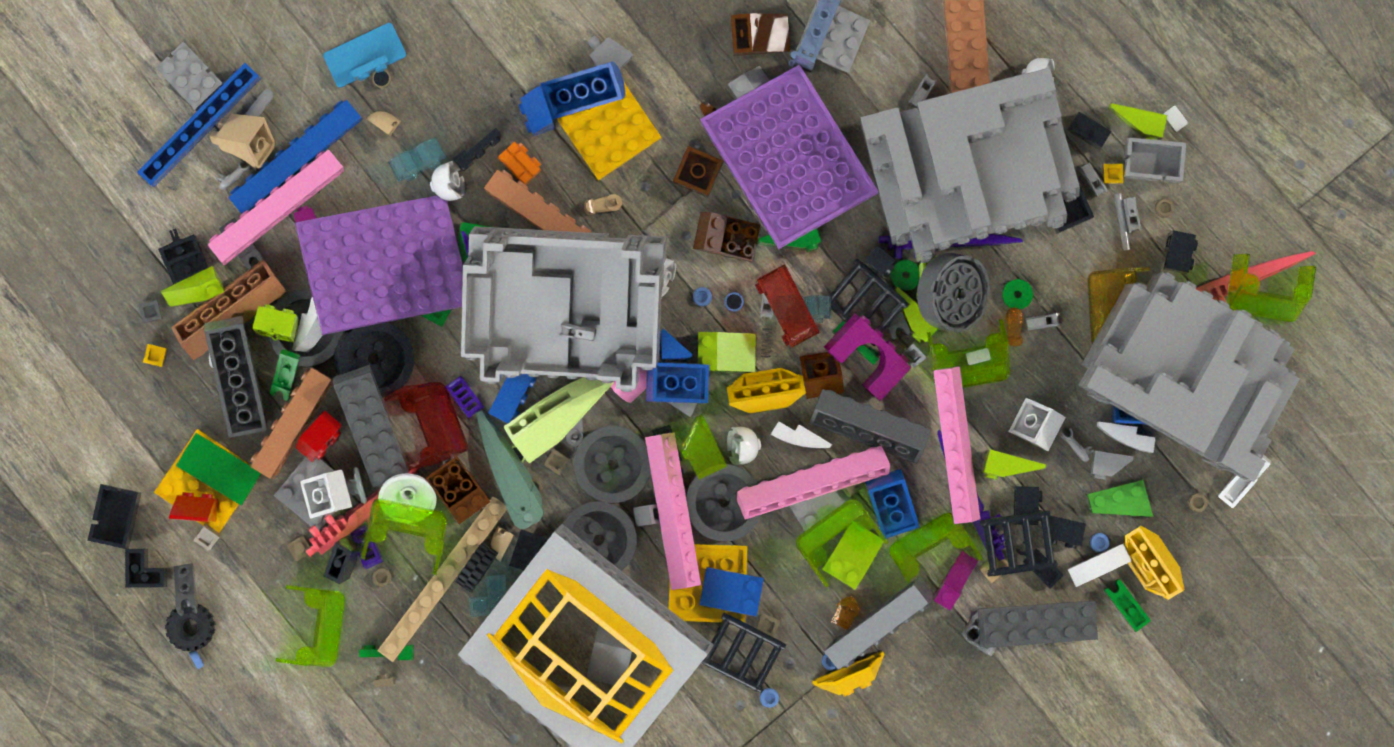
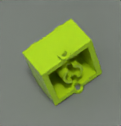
[253,304,300,343]

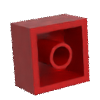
[295,410,342,463]

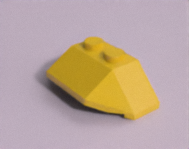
[727,368,806,413]
[1125,526,1185,600]
[812,650,884,697]

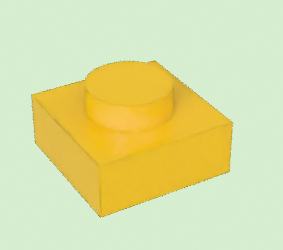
[1103,164,1123,184]
[143,344,167,367]

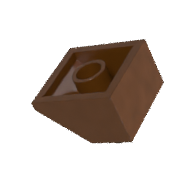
[799,352,845,399]

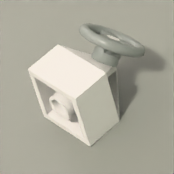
[300,467,367,518]

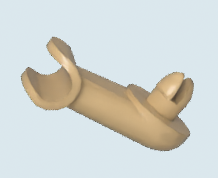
[584,194,622,215]

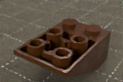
[730,13,791,56]
[693,212,760,262]
[425,455,491,525]

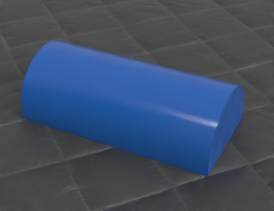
[540,61,625,120]

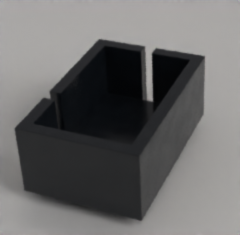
[1055,181,1094,234]
[87,484,142,549]

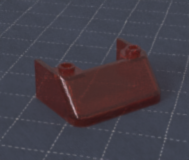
[755,264,820,349]
[384,382,468,469]

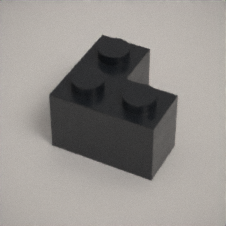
[1163,230,1198,274]
[125,549,167,588]

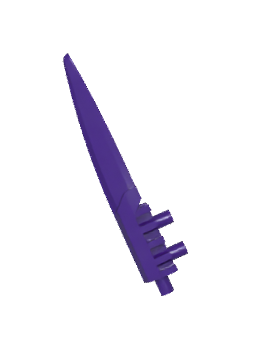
[879,233,1023,259]
[937,429,1006,561]

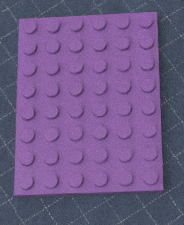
[700,65,879,249]
[295,195,463,335]

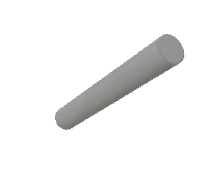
[1114,193,1131,251]

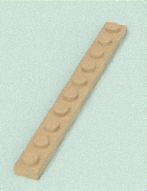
[377,496,507,662]

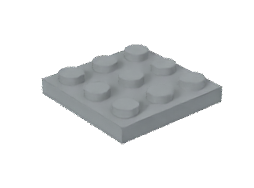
[796,0,870,73]
[274,457,347,531]

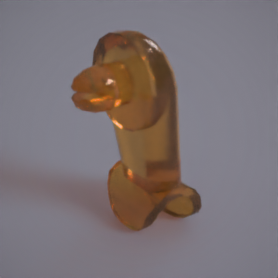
[1005,307,1023,346]

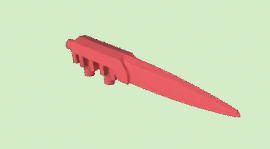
[1196,251,1316,303]
[306,463,421,557]

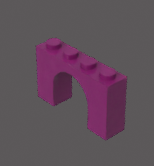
[824,314,911,401]

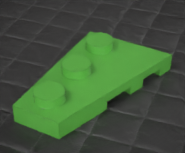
[1087,480,1153,517]

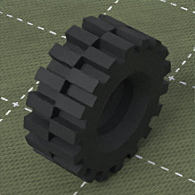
[455,542,498,593]
[165,604,216,651]

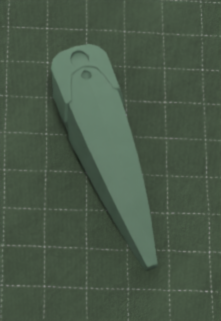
[476,410,544,529]

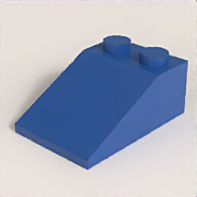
[518,86,555,136]
[646,363,709,403]
[865,469,920,539]
[700,567,764,616]

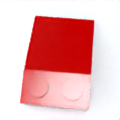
[169,492,218,522]

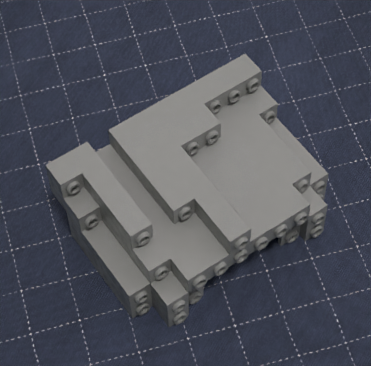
[860,67,1080,263]
[461,226,667,392]
[1078,272,1300,482]

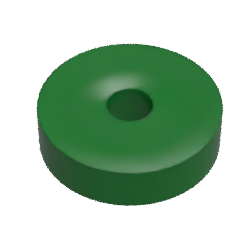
[890,260,920,291]
[1002,279,1033,310]

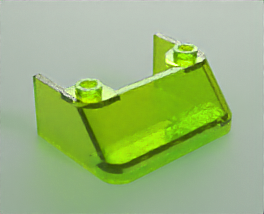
[1227,253,1316,322]
[927,319,1010,389]
[681,414,727,480]
[360,498,447,575]
[796,499,889,588]
[889,513,983,585]
[275,584,346,667]

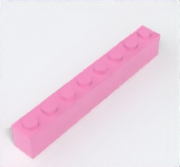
[208,150,344,266]
[933,367,980,524]
[645,432,701,590]
[737,446,890,520]

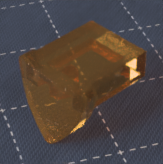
[831,597,859,630]

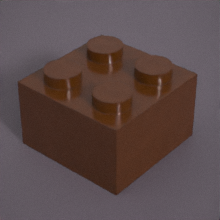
[673,146,723,198]

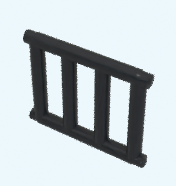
[822,258,910,346]
[980,510,1058,577]
[701,613,786,693]

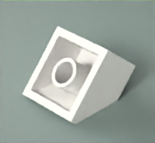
[1008,398,1066,451]

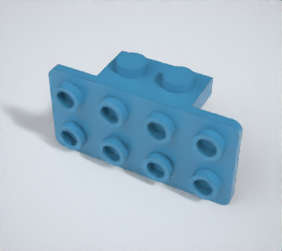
[323,23,406,88]

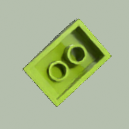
[698,332,756,372]
[981,450,1046,480]
[822,520,885,590]

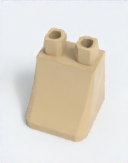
[210,114,275,168]

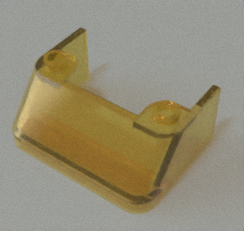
[1087,267,1151,344]

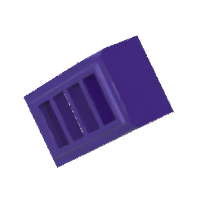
[446,376,484,418]
[350,525,383,569]

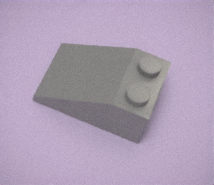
[789,489,855,534]
[586,625,632,687]

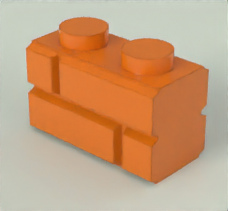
[498,142,542,185]

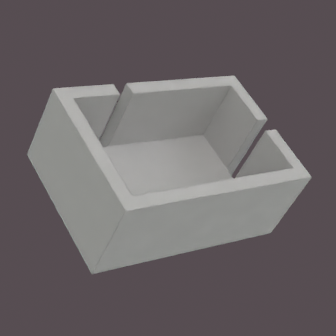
[155,42,223,111]
[1123,138,1186,183]

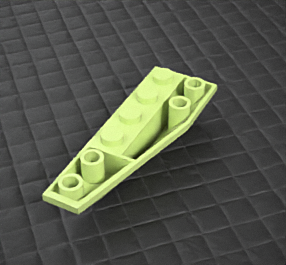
[504,377,614,463]

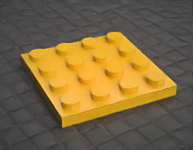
[556,83,662,181]
[154,429,251,533]
[669,544,747,622]

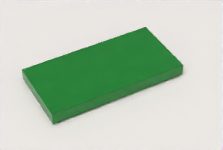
[176,433,262,506]

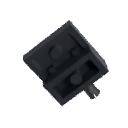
[158,228,209,285]
[509,529,549,571]

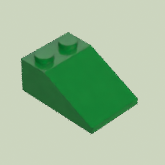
[758,228,821,253]

